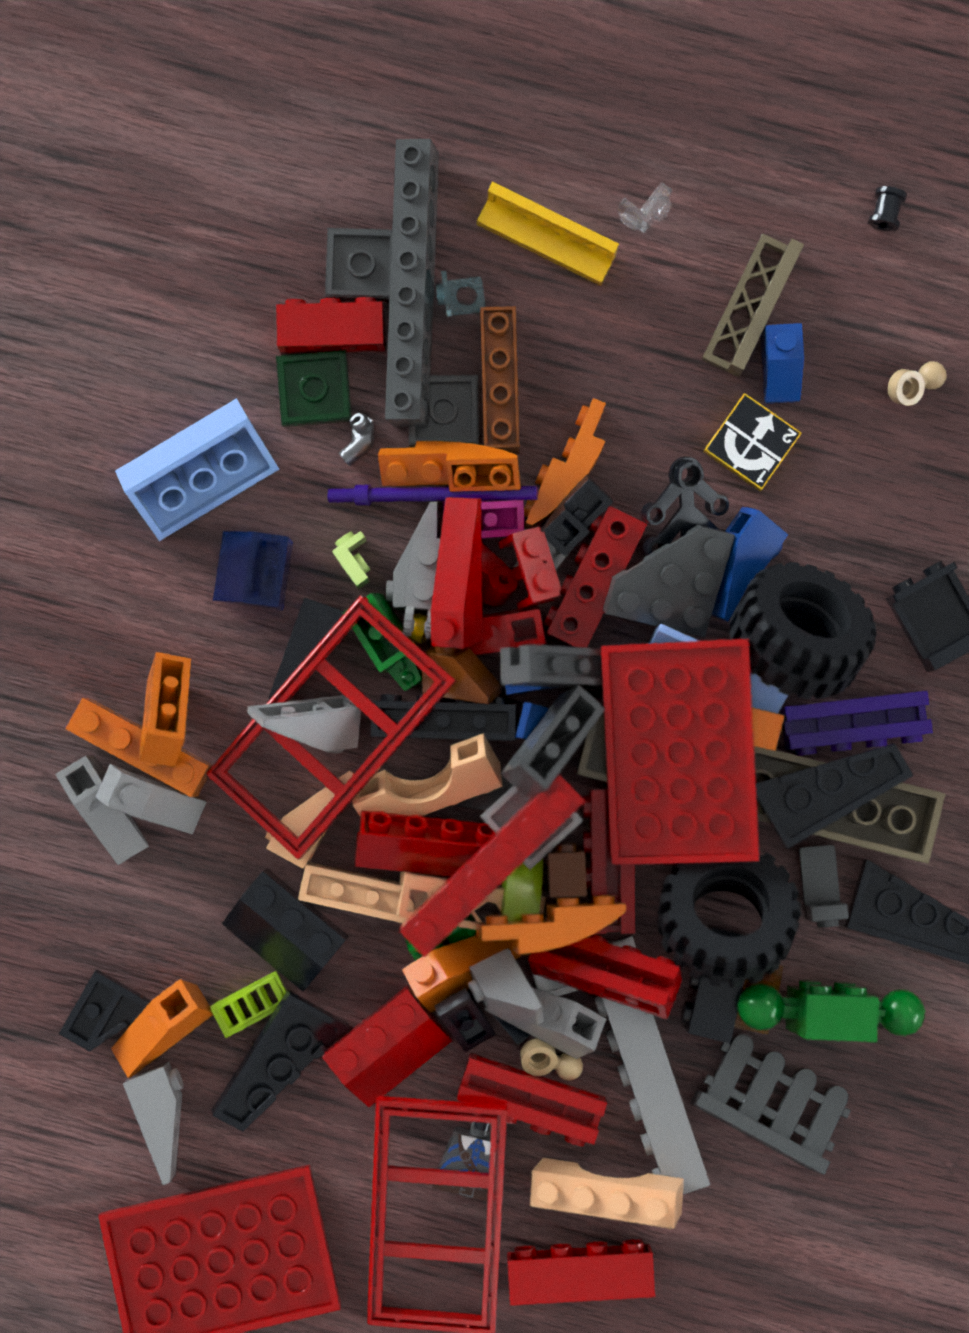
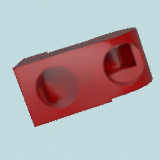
[482,543,518,607]

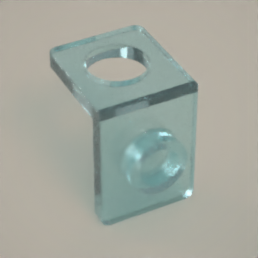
[435,271,486,317]

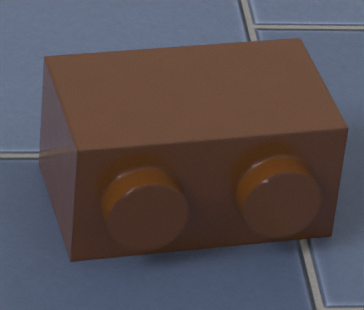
[546,843,587,898]

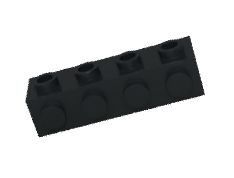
[371,694,516,741]

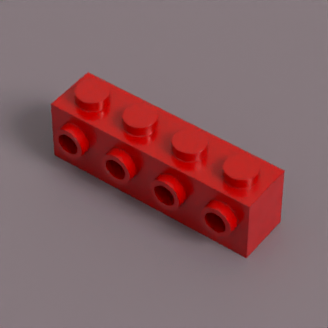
[543,506,647,648]

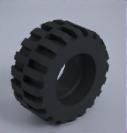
[729,562,877,699]
[657,852,801,988]

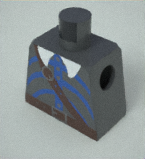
[432,1122,492,1201]

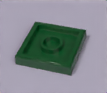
[276,350,352,427]

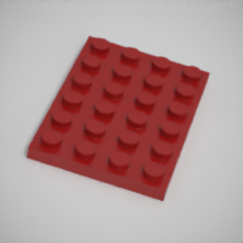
[601,639,760,865]
[98,1164,341,1333]

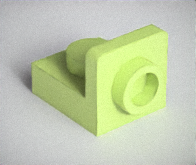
[332,531,370,590]

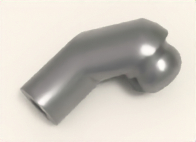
[339,413,374,466]

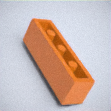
[65,697,212,797]

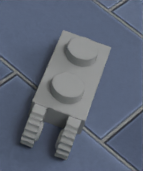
[403,535,440,639]

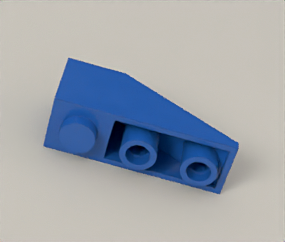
[711,506,788,622]

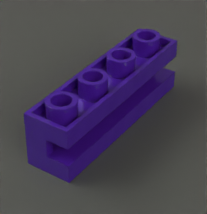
[780,691,933,756]

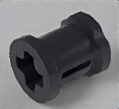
[868,186,907,231]

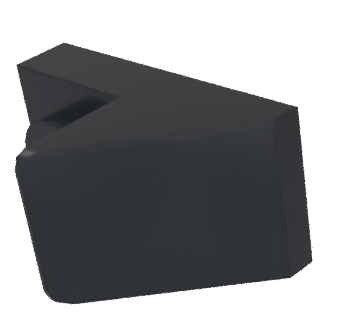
[434,988,496,1053]

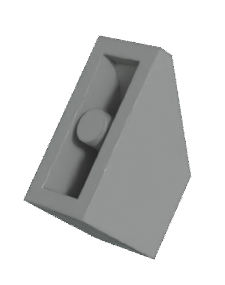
[468,948,544,1025]

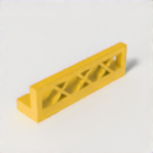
[477,181,619,286]

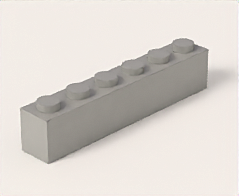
[594,996,710,1195]

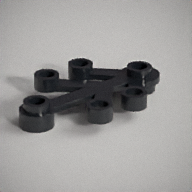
[641,456,729,556]

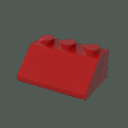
[322,984,453,1108]

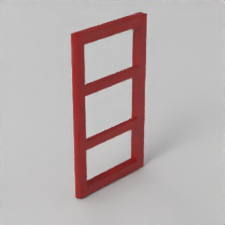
[206,595,457,860]
[367,1096,508,1333]

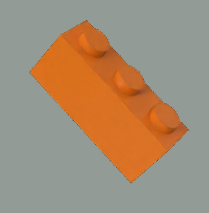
[139,652,191,767]

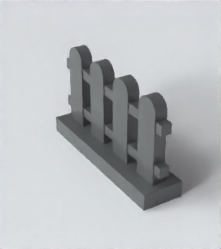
[690,1034,851,1175]

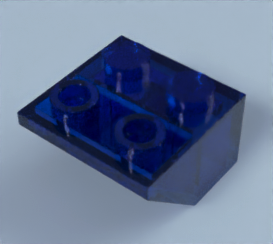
[213,531,293,611]

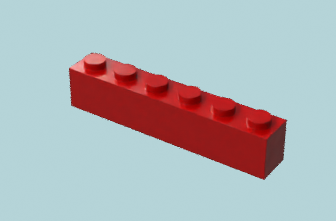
[399,774,585,957]

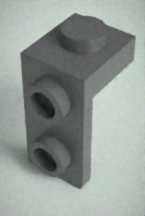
[799,845,849,927]

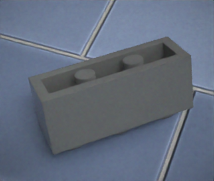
[501,685,605,798]

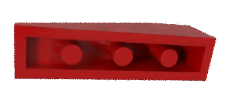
[431,497,483,649]

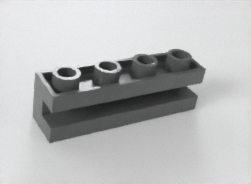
[500,645,603,689]

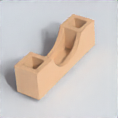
[352,733,503,817]
[530,1158,684,1229]

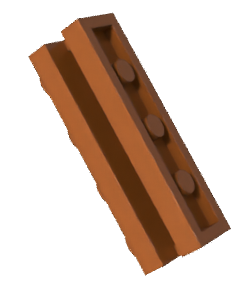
[480,306,520,454]

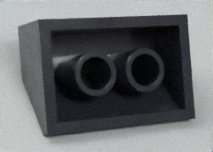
[222,869,349,992]

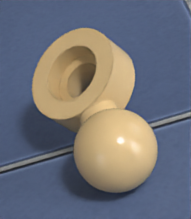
[888,361,947,406]
[520,1038,583,1081]

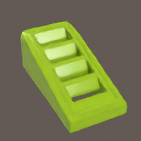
[210,971,287,1038]

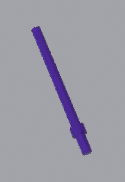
[327,485,538,506]

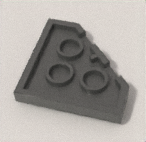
[603,525,735,637]

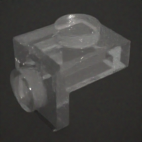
[617,182,673,233]

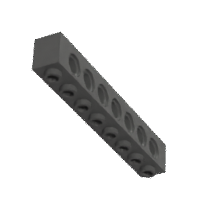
[385,139,439,427]

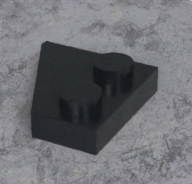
[59,970,152,1052]

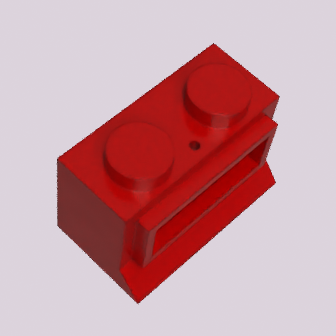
[498,526,562,610]

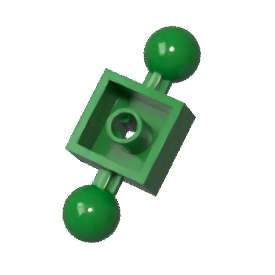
[737,980,925,1042]

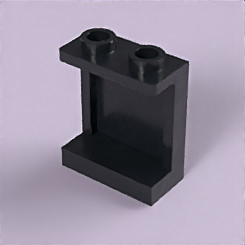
[886,560,969,672]

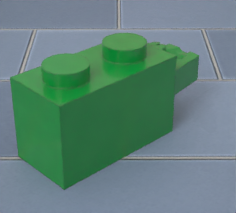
[342,593,422,691]

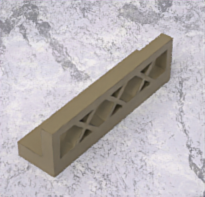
[701,233,804,377]

